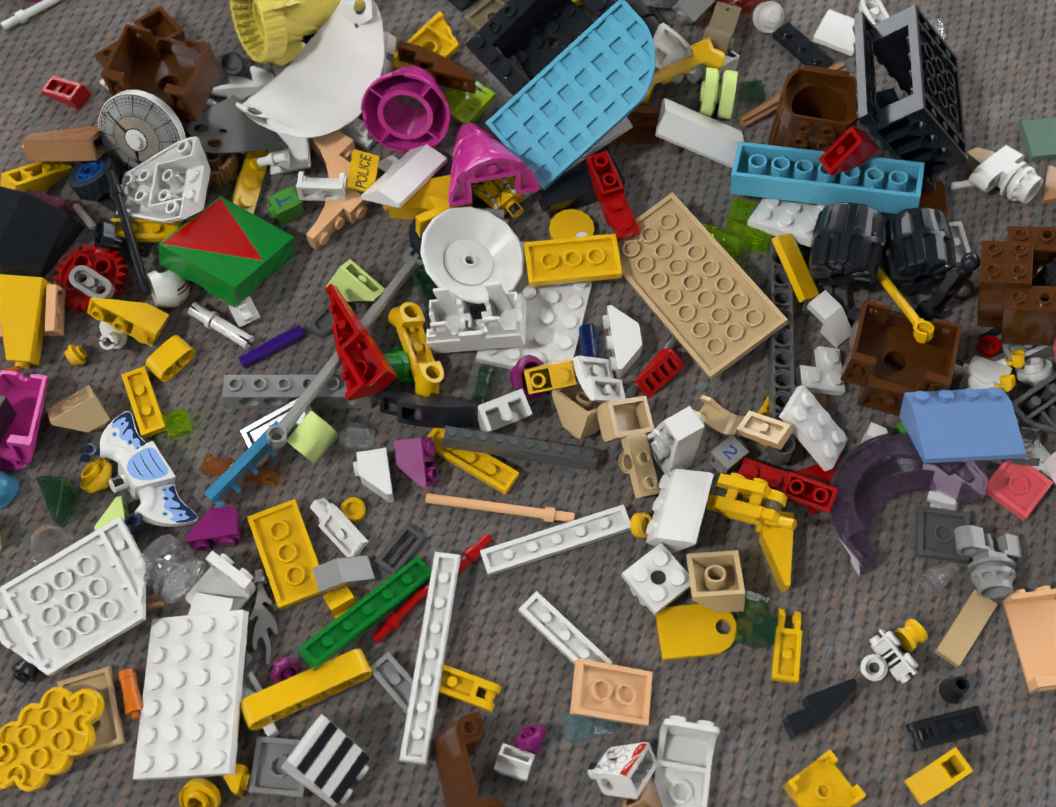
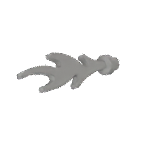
[249,569,278,665]

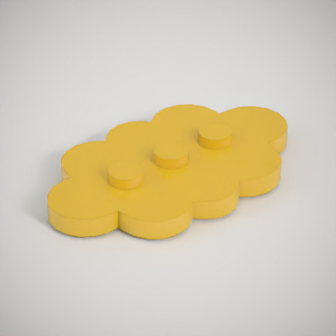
[0,687,104,792]

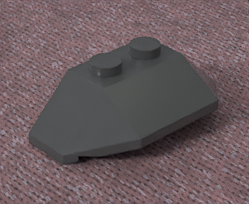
[1012,372,1056,435]

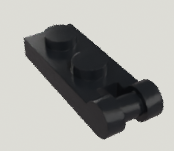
[905,706,988,752]

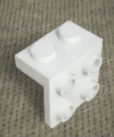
[185,551,257,611]

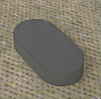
[311,301,349,338]

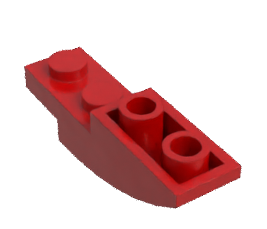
[586,151,640,242]
[738,458,839,513]

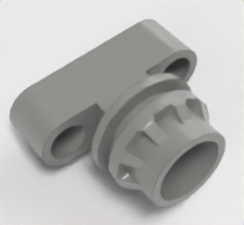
[954,525,1022,598]

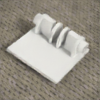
[869,629,919,684]

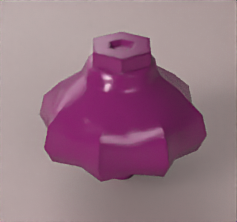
[270,657,303,684]
[514,723,547,754]

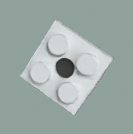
[621,543,690,616]

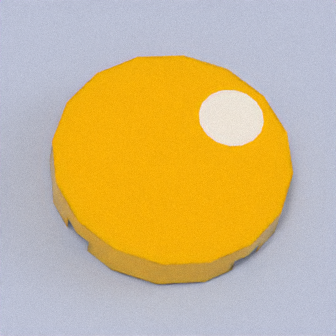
[549,209,594,240]

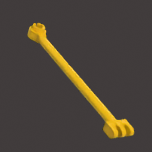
[876,266,934,343]

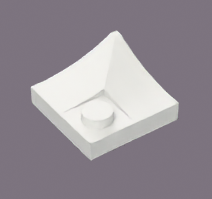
[653,23,691,84]

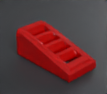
[40,76,91,110]
[633,348,685,399]

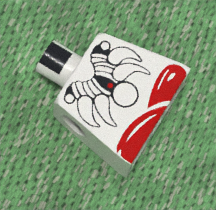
[588,742,658,799]

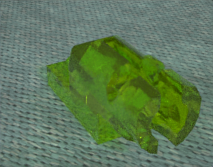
[702,219,772,259]

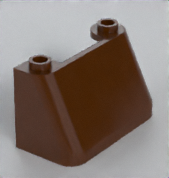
[432,711,505,807]

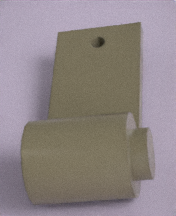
[703,2,742,55]

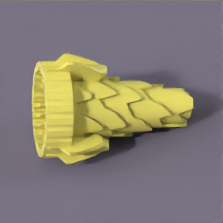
[230,0,366,67]

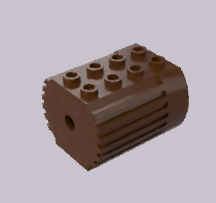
[767,65,858,152]

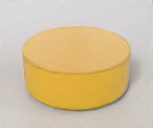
[340,497,366,523]
[630,512,652,538]

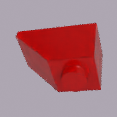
[819,125,879,175]

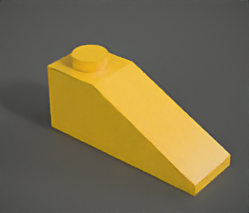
[0,161,73,198]
[755,511,794,593]

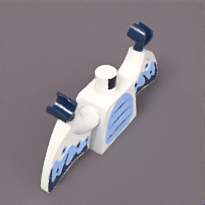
[79,411,198,535]

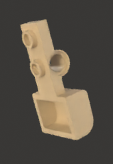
[597,396,660,499]

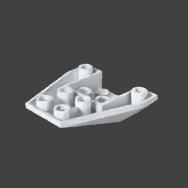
[116,136,211,224]

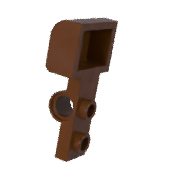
[94,5,186,69]

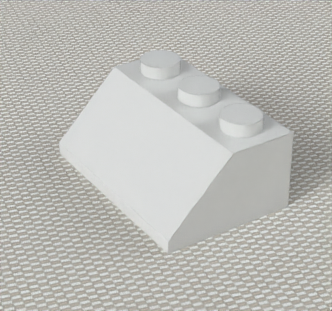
[646,469,714,554]

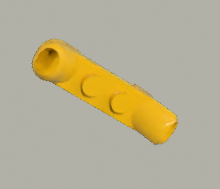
[642,38,725,104]
[388,302,444,397]

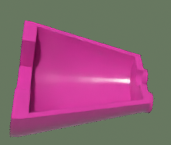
[0,370,49,471]

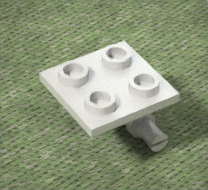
[257,132,311,175]

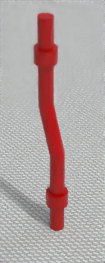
[371,533,493,644]

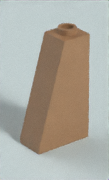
[22,125,107,162]

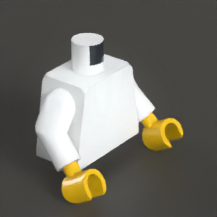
[953,349,1025,392]

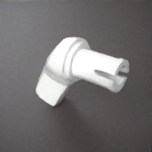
[99,321,128,350]

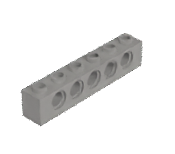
[222,375,373,409]

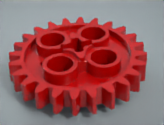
[53,242,129,315]

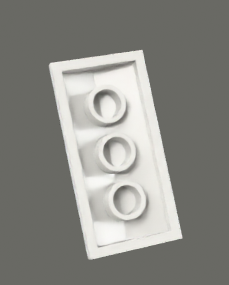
[655,98,744,168]
[361,144,448,208]

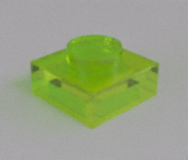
[727,197,755,225]
[162,407,194,440]

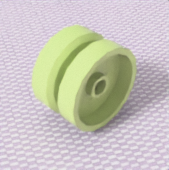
[699,67,737,119]

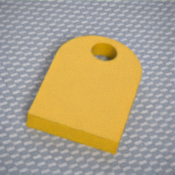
[655,604,737,661]

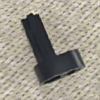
[94,218,145,257]

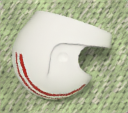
[147,270,190,308]

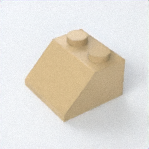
[686,550,745,613]

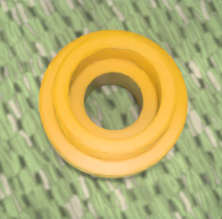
[64,344,87,367]

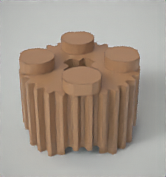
[204,139,240,190]

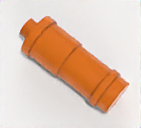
[118,668,143,720]

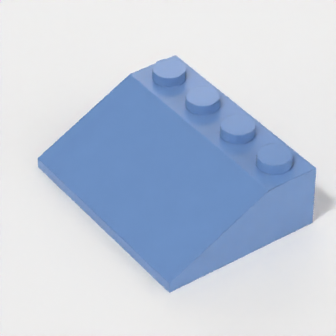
[899,387,1026,463]

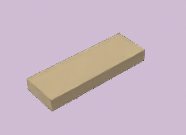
[934,590,998,668]

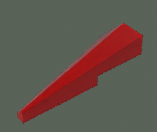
[325,283,398,401]

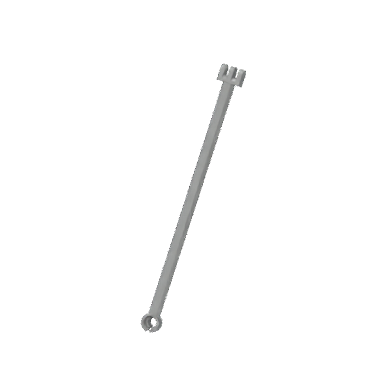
[266,247,425,448]

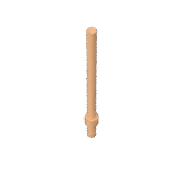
[425,493,575,523]

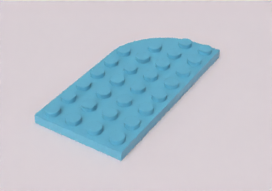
[485,0,656,191]

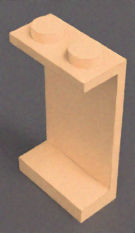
[1003,586,1056,693]

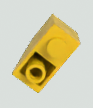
[524,358,577,394]
[903,747,973,806]

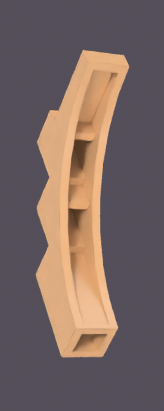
[306,130,367,250]

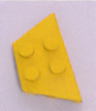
[393,11,459,70]

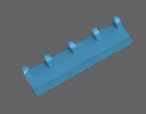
[204,421,290,507]

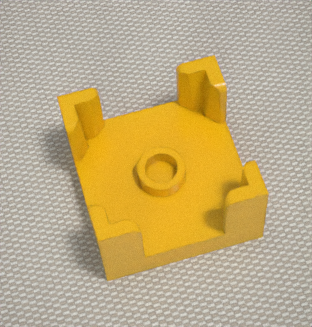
[782,749,867,807]

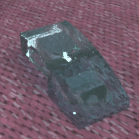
[561,712,619,743]

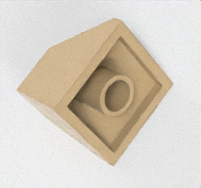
[552,381,605,439]
[46,385,110,432]

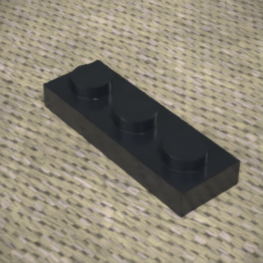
[772,22,833,68]

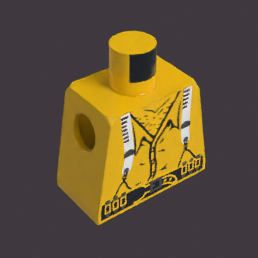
[471,176,525,219]

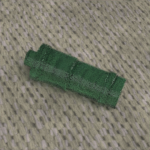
[472,364,496,408]

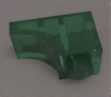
[734,590,777,649]

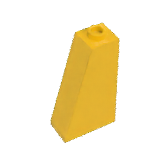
[383,175,472,219]
[0,274,51,369]

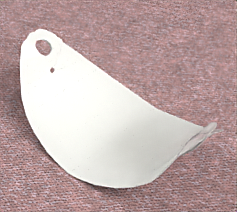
[236,0,385,138]

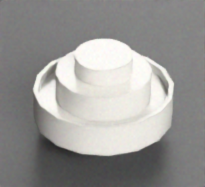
[753,1,784,33]
[1015,357,1054,386]

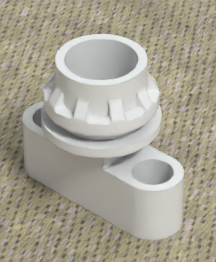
[969,145,1043,204]

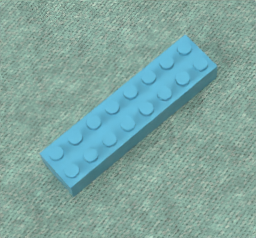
[730,142,925,214]

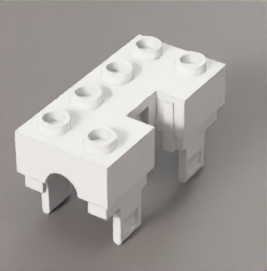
[426,282,527,354]

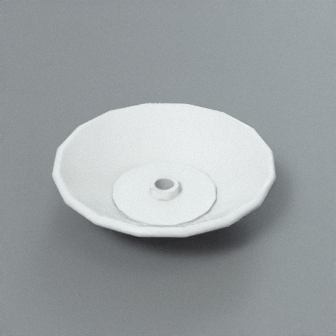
[420,207,524,304]

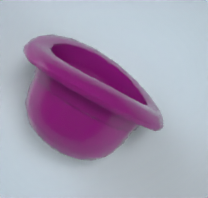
[510,355,547,400]

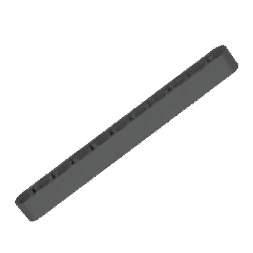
[767,235,795,466]

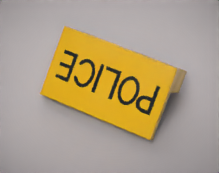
[346,149,380,204]

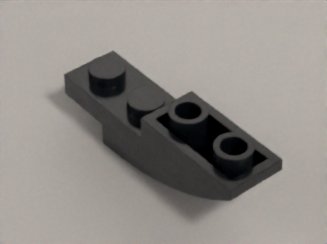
[379,388,477,428]

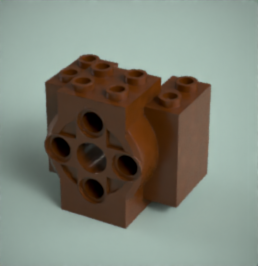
[101,24,221,128]
[977,226,1056,345]
[840,300,962,416]

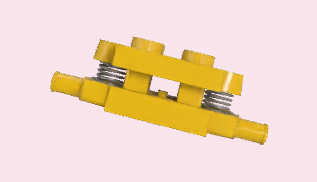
[705,473,797,530]

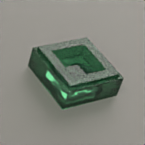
[739,80,766,104]

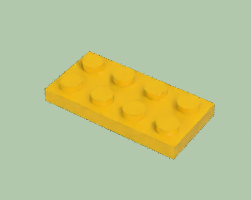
[524,234,622,287]
[247,499,322,610]

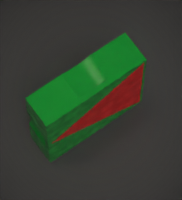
[159,196,294,307]

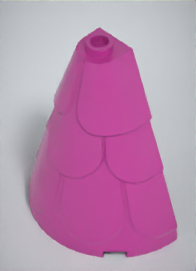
[448,123,539,207]

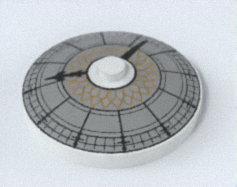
[98,90,186,170]

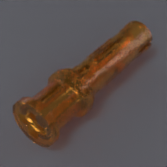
[202,453,280,487]

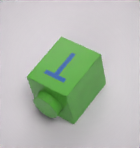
[267,186,305,226]

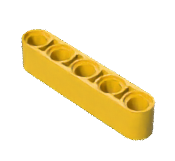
[240,649,372,730]

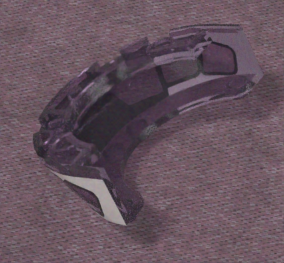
[829,431,988,577]

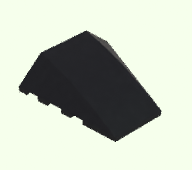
[0,186,85,278]

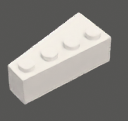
[647,406,704,474]

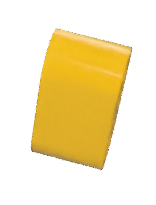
[145,335,196,382]

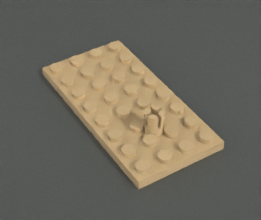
[617,192,788,380]

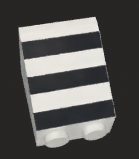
[281,714,370,807]

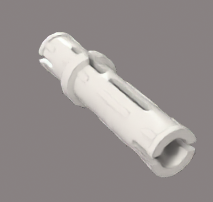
[188,302,254,350]

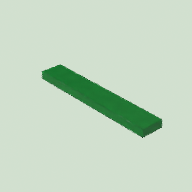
[297,556,432,671]

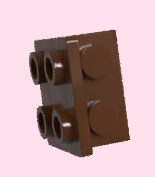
[616,105,661,144]

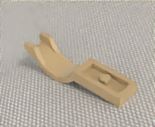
[692,395,794,450]

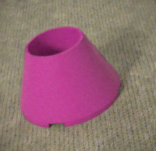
[361,66,450,153]

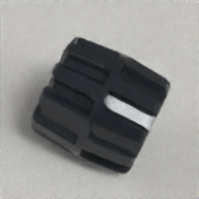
[809,202,885,289]
[883,206,957,296]

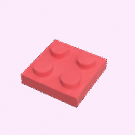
[986,458,1054,521]

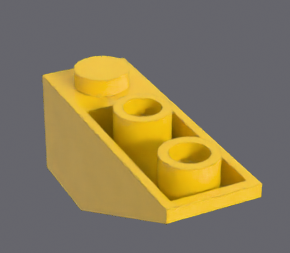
[87,297,169,347]

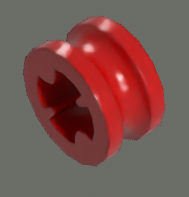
[976,335,1001,359]

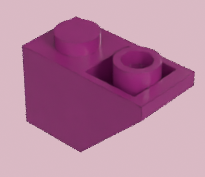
[394,437,438,488]
[186,505,242,551]

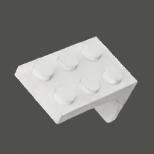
[653,716,720,807]

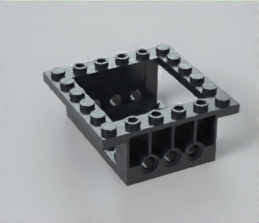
[465,0,615,96]
[853,4,968,194]

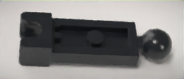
[915,252,981,322]

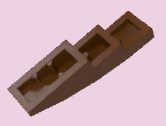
[397,40,476,94]

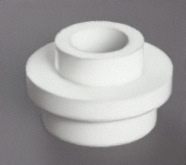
[860,654,888,681]

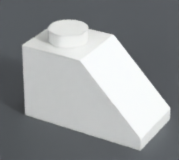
[353,448,394,503]

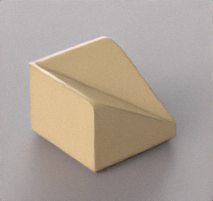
[964,147,996,171]

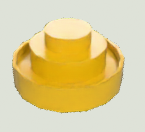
[80,458,112,494]
[179,778,221,807]

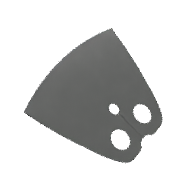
[185,95,283,153]

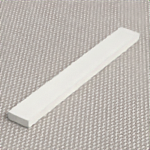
[399,552,461,765]

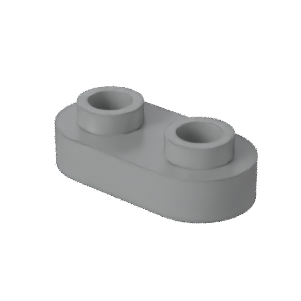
[69,265,114,299]

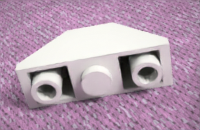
[602,305,643,379]

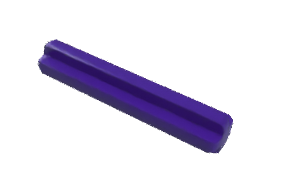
[238,325,305,368]

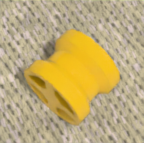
[893,618,928,652]

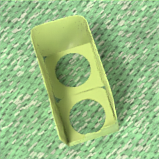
[287,411,340,463]

